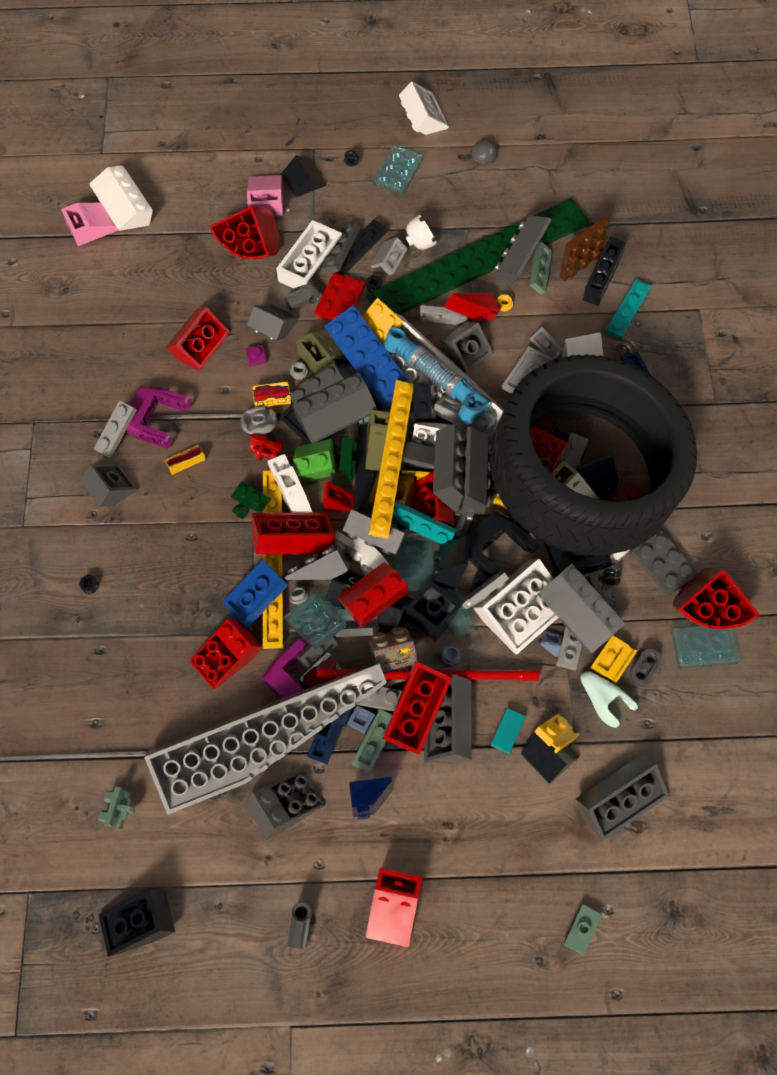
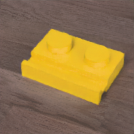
[591,636,637,684]
[535,714,580,753]

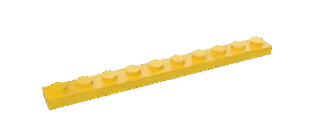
[368,380,413,539]
[263,470,283,649]

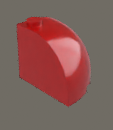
[209,206,280,259]
[673,568,760,629]

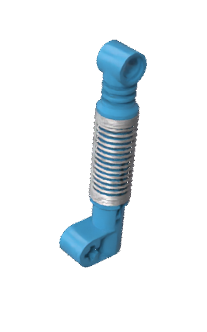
[383,327,492,424]

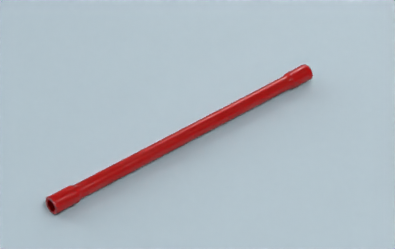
[317,668,539,681]

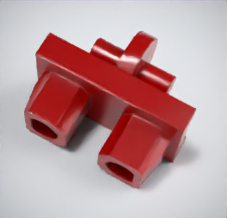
[249,434,284,461]

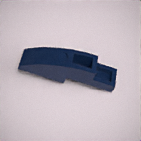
[307,707,353,765]

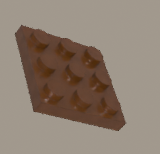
[560,217,609,281]

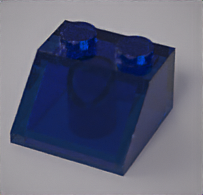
[349,777,392,820]

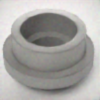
[290,362,308,380]
[289,587,309,605]

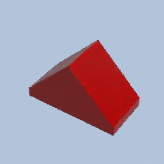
[323,481,354,512]

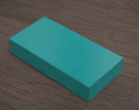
[491,708,526,754]

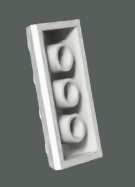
[90,165,153,231]
[276,220,342,288]

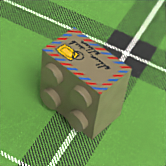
[368,627,418,672]

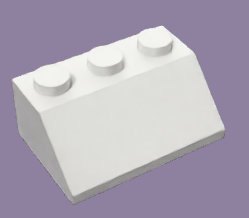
[399,81,449,135]

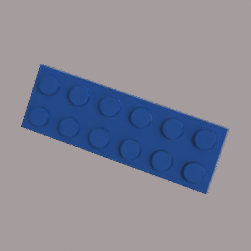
[324,305,413,410]

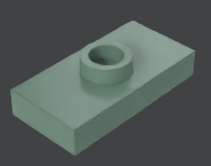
[564,904,602,956]

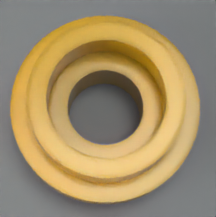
[496,294,513,311]

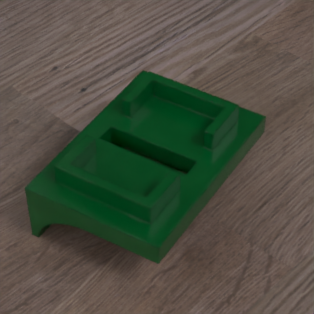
[340,437,357,483]

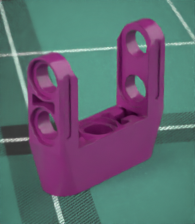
[125,386,193,449]
[261,638,327,699]

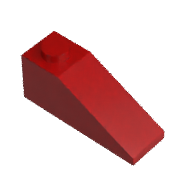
[444,293,501,321]

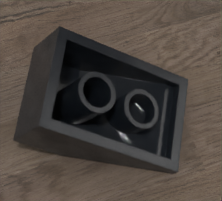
[98,888,176,957]

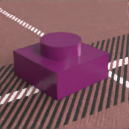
[245,345,267,367]

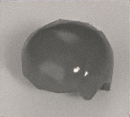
[471,140,497,165]

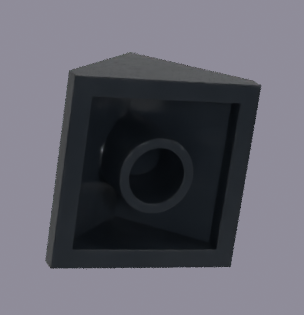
[282,155,326,197]
[521,735,579,784]

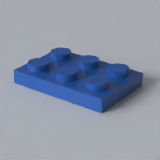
[222,559,288,628]

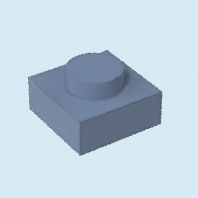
[347,705,375,734]

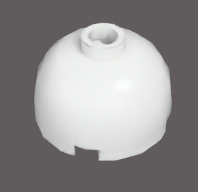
[405,214,437,250]

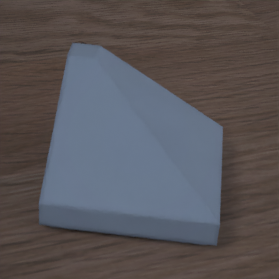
[541,631,563,657]

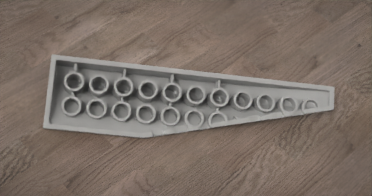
[144,663,387,815]

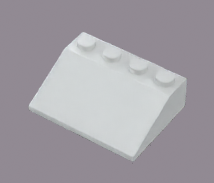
[473,559,558,654]

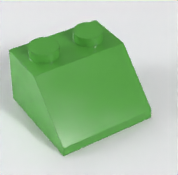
[293,439,338,483]

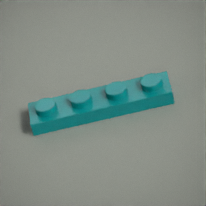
[605,279,652,340]
[392,501,457,544]

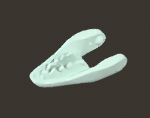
[580,671,638,728]

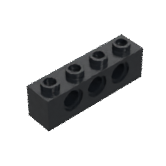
[582,237,626,306]

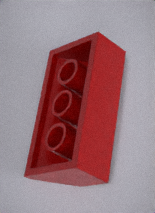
[252,513,335,555]
[382,661,452,755]

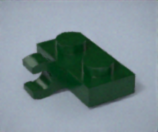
[231,481,271,520]

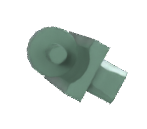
[98,787,135,830]

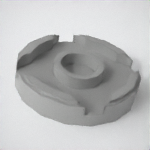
[240,407,277,435]

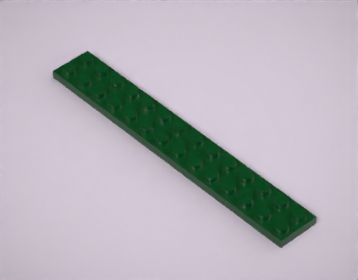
[367,198,590,315]

